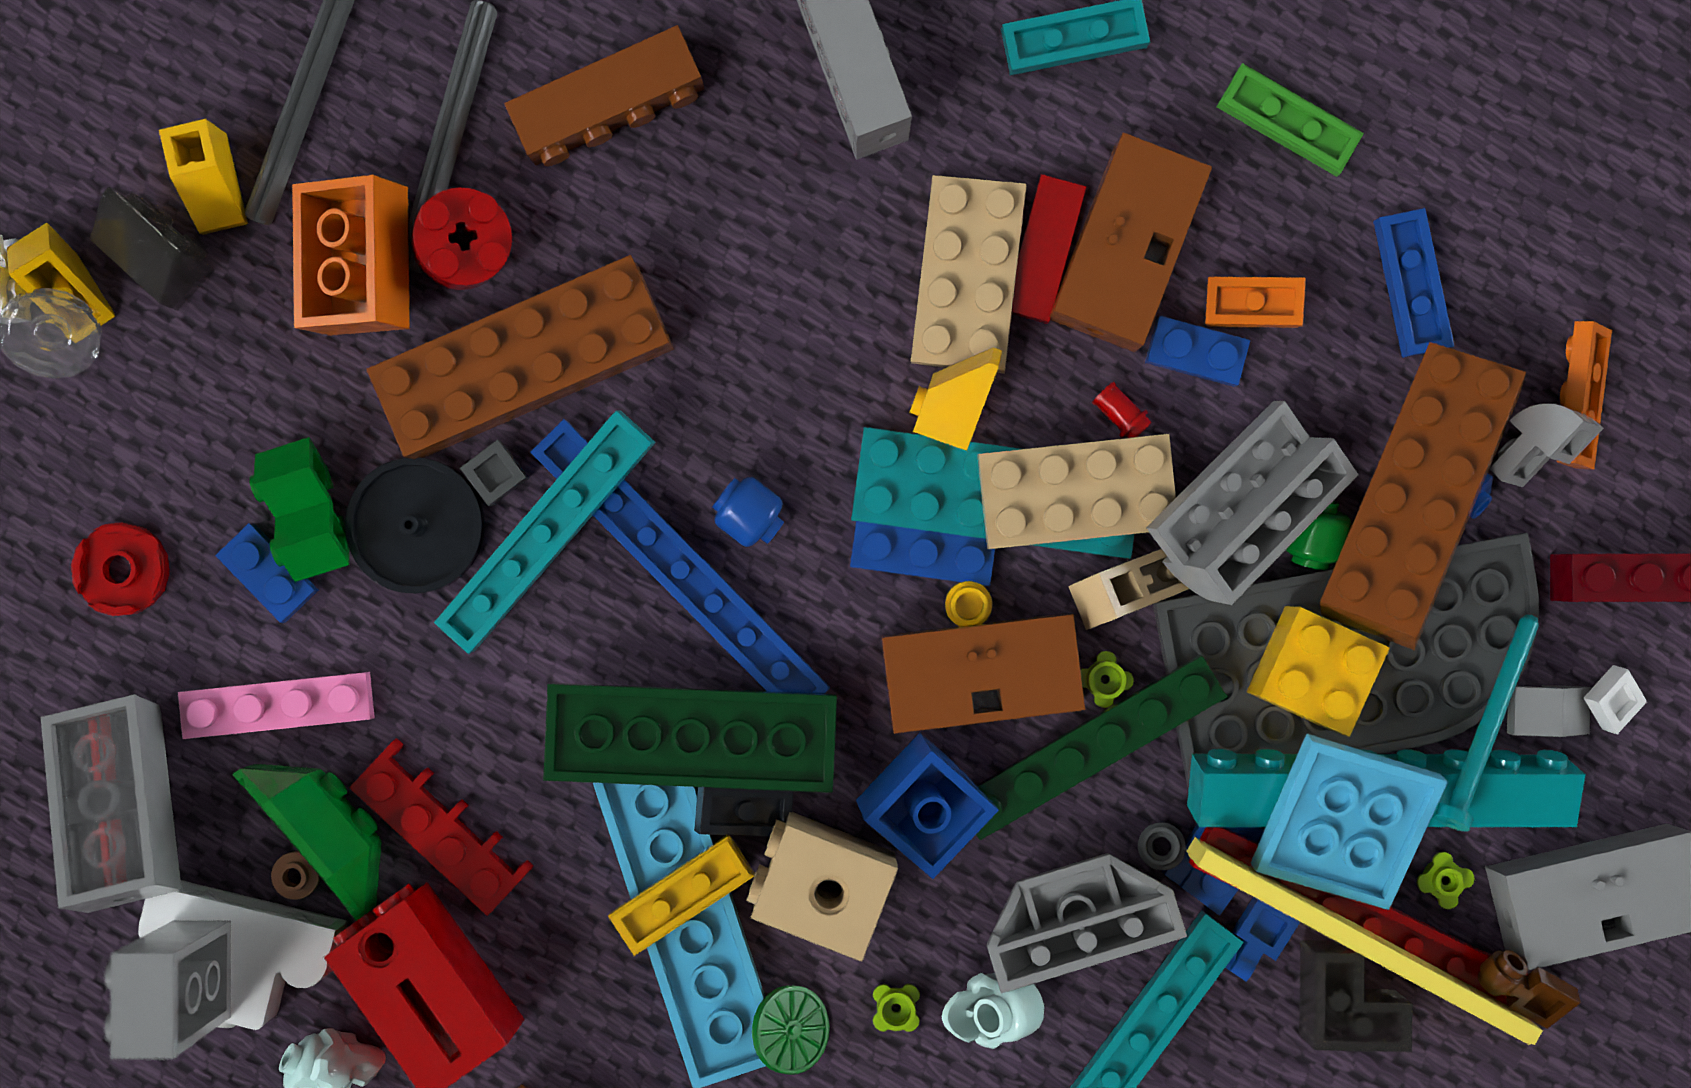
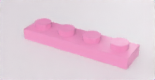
[178,672,375,739]

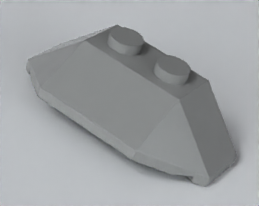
[986,853,1187,993]

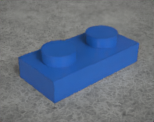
[1145,316,1250,387]
[215,523,319,623]

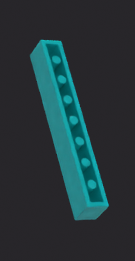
[1187,749,1586,827]

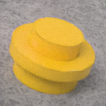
[945,581,992,626]

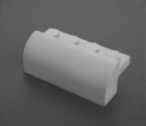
[1146,401,1358,605]

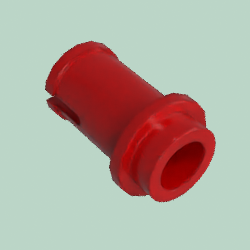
[1091,381,1152,438]

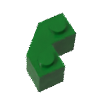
[249,437,350,582]

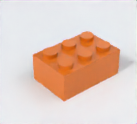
[292,175,410,335]

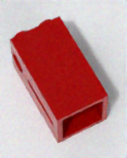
[323,882,525,1088]

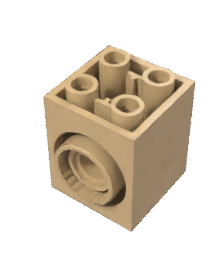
[746,812,898,961]

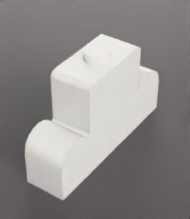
[138,880,348,1030]

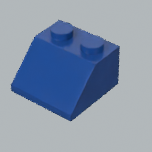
[856,732,999,879]

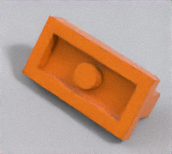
[1205,277,1306,328]

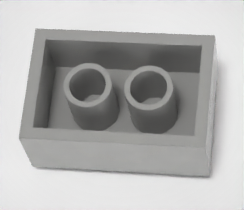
[105,921,231,1059]

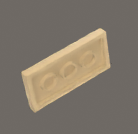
[911,175,1027,373]
[977,434,1176,549]

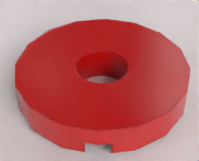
[71,522,170,616]

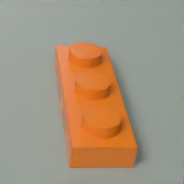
[1557,321,1612,470]

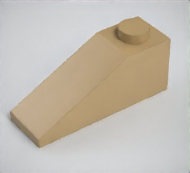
[1068,549,1189,630]

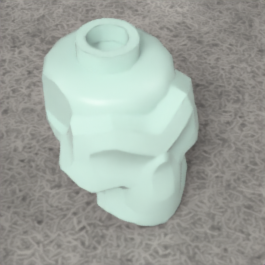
[942,973,1044,1049]
[279,1028,386,1088]

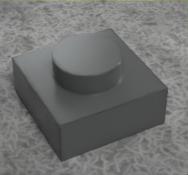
[460,440,529,506]

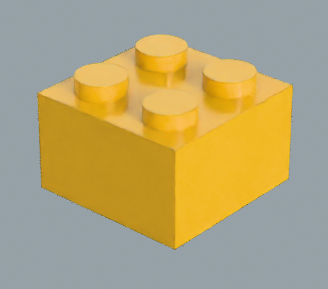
[1246,606,1389,737]

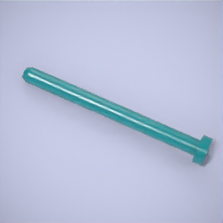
[1435,614,1539,832]

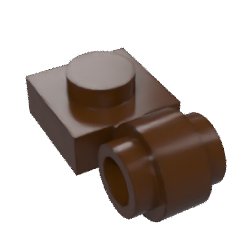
[1477,950,1581,1029]

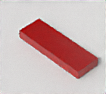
[1012,174,1087,324]

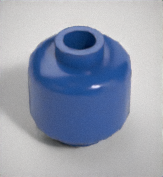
[712,477,784,547]

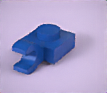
[1225,897,1300,981]

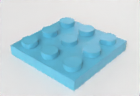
[1251,734,1448,910]

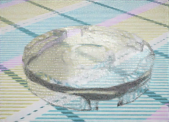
[0,288,103,379]

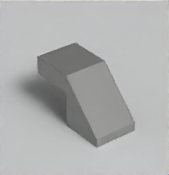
[1507,685,1591,737]

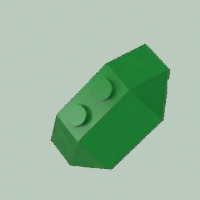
[233,764,382,921]

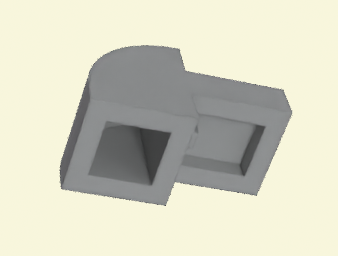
[1489,404,1604,487]

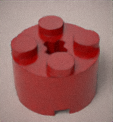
[411,188,512,290]

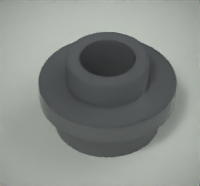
[1138,823,1186,870]

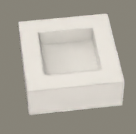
[1584,665,1647,735]

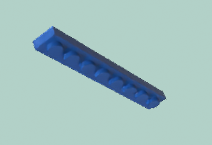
[530,419,830,694]

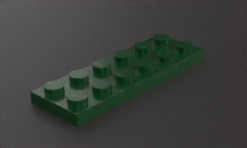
[543,683,837,792]

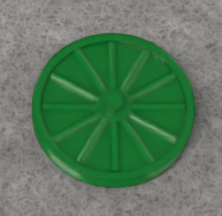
[752,985,830,1075]

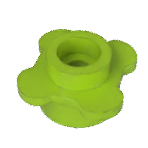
[1080,651,1134,708]
[1417,852,1474,909]
[873,984,920,1032]

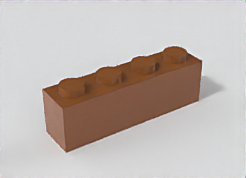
[504,25,705,166]

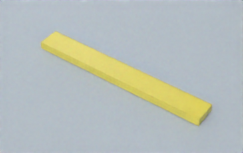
[1187,837,1543,1045]

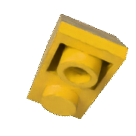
[159,119,248,235]

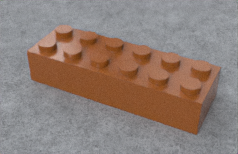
[366,255,674,459]
[1320,342,1526,650]

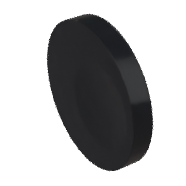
[345,457,485,594]

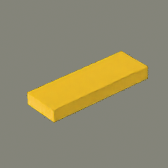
[608,835,755,956]

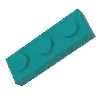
[1001,0,1150,75]

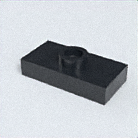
[694,787,794,836]

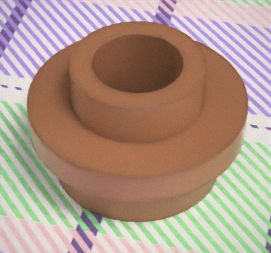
[271,851,320,900]

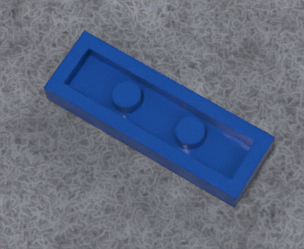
[1373,208,1454,358]
[850,521,995,586]

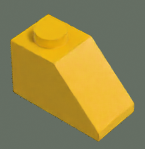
[7,223,115,341]
[909,347,1002,451]

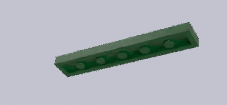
[976,654,1227,840]

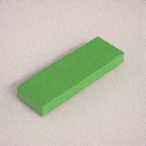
[1216,63,1364,177]

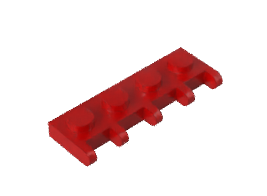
[349,738,534,916]

